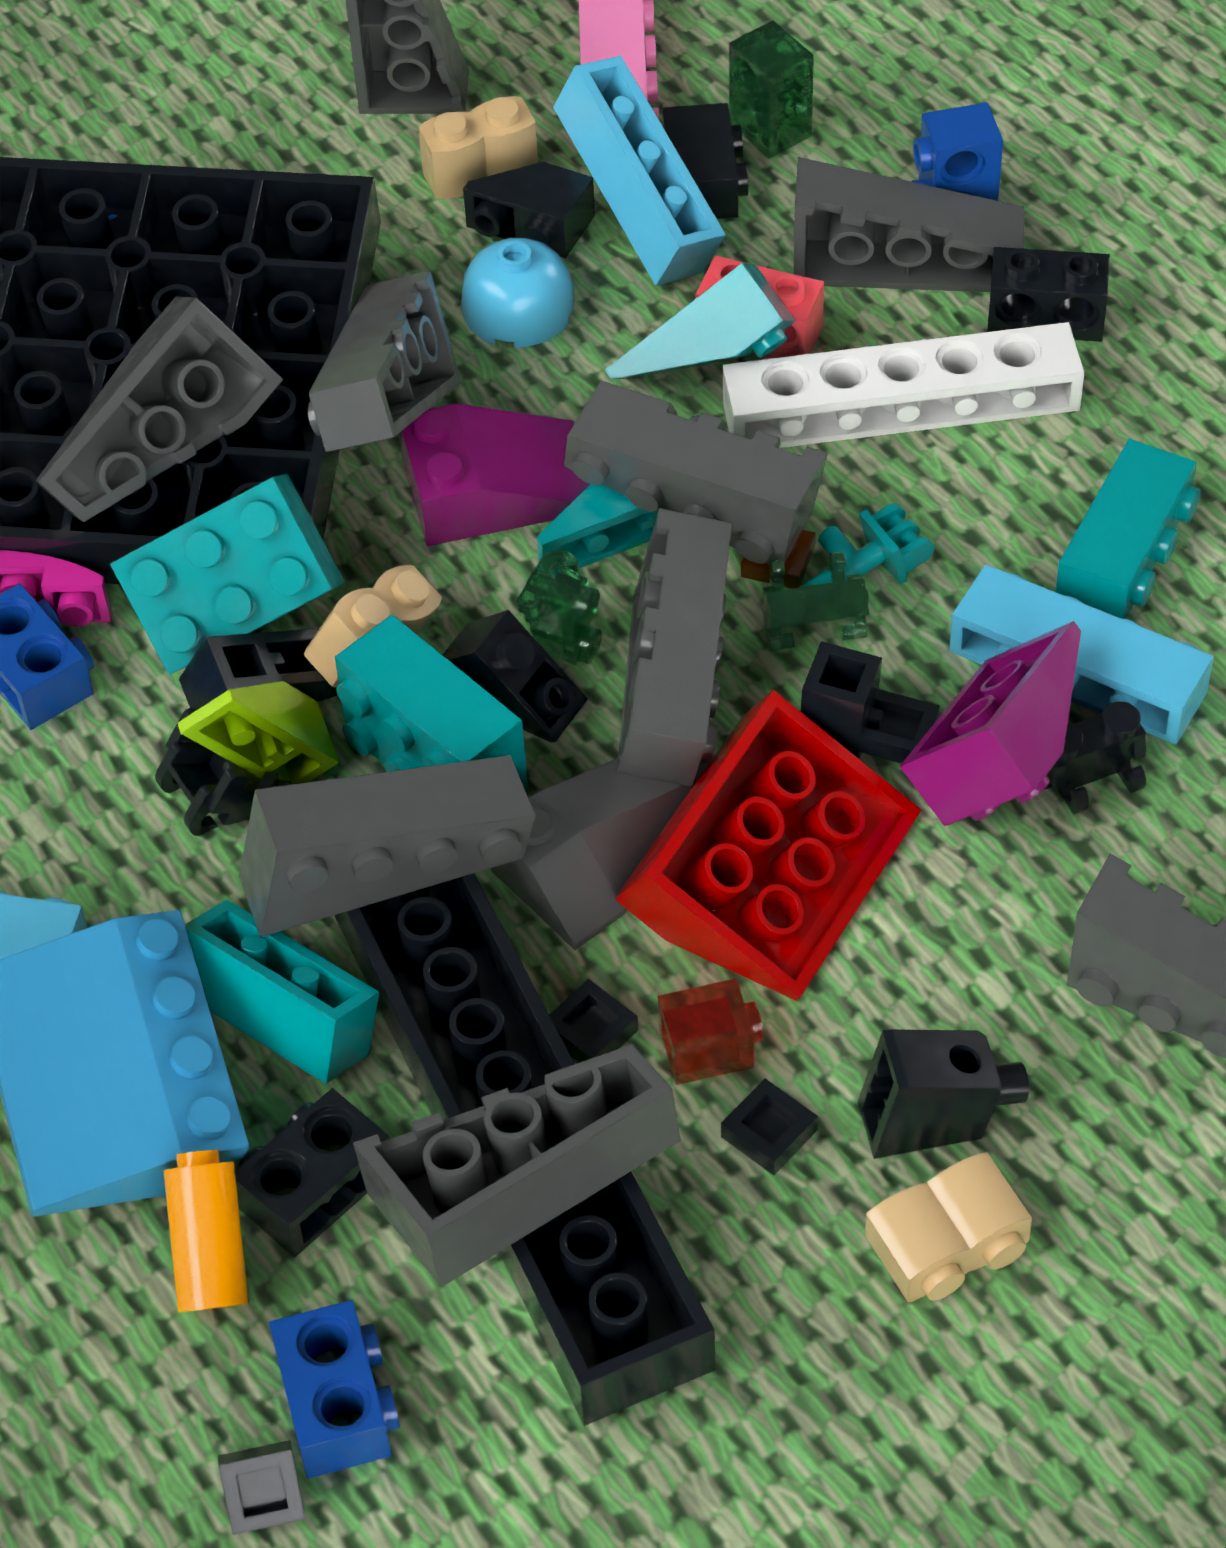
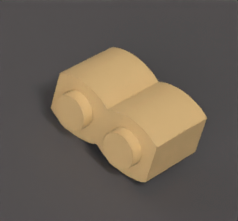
[418,96,538,199]
[304,565,442,687]
[865,1152,1032,1303]

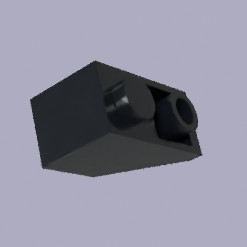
[463,162,595,259]
[442,610,588,743]

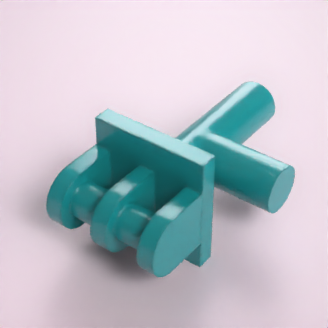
[802,503,934,605]

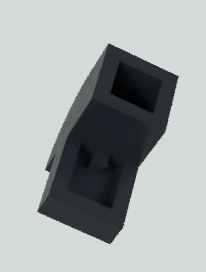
[800,641,940,764]

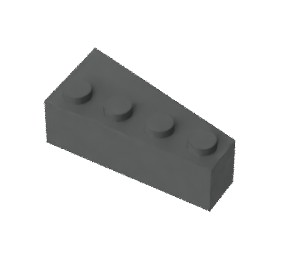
[345,0,469,114]
[308,271,461,452]
[1067,853,1226,1058]

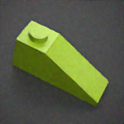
[177,681,339,785]

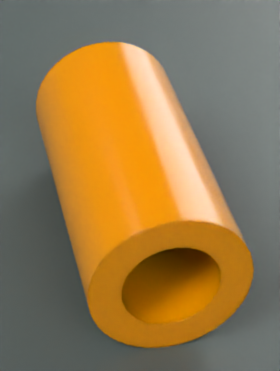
[163,1149,249,1312]

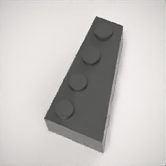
[794,157,1024,292]
[564,380,828,570]
[617,508,732,787]
[239,755,536,937]
[353,1044,681,1287]

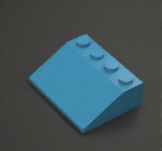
[0,910,249,1217]

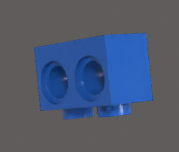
[911,102,1003,201]
[0,583,94,730]
[269,1300,400,1479]

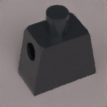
[858,1029,1029,1159]

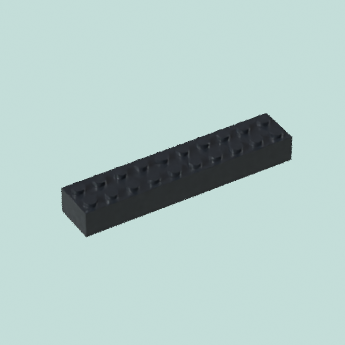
[334,873,715,1426]

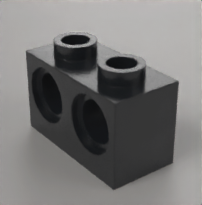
[987,247,1110,342]
[235,1088,390,1258]

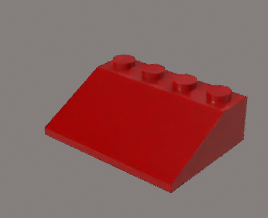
[614,690,921,1001]

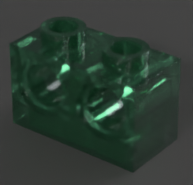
[729,20,814,159]

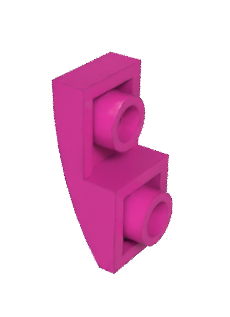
[0,550,112,627]

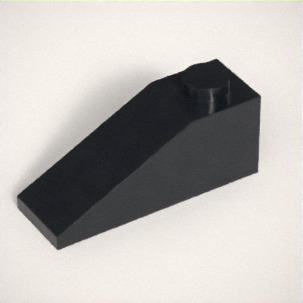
[179,628,337,709]

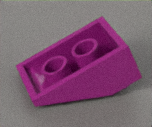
[399,403,590,546]
[899,621,1081,826]

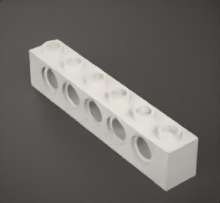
[723,322,1084,448]

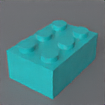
[110,473,345,675]
[335,615,529,796]

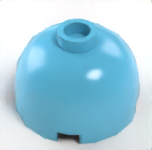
[461,238,574,347]

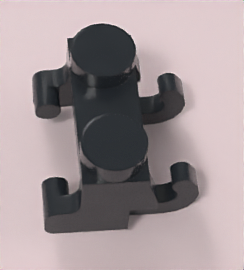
[1044,701,1146,814]
[155,708,261,836]

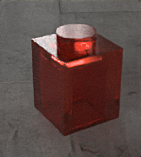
[658,978,764,1085]

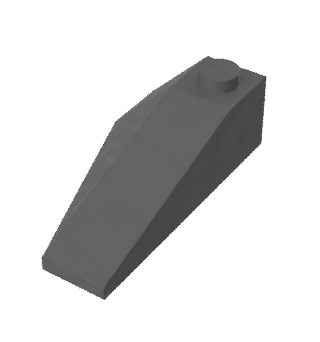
[36,297,283,522]
[491,755,715,950]

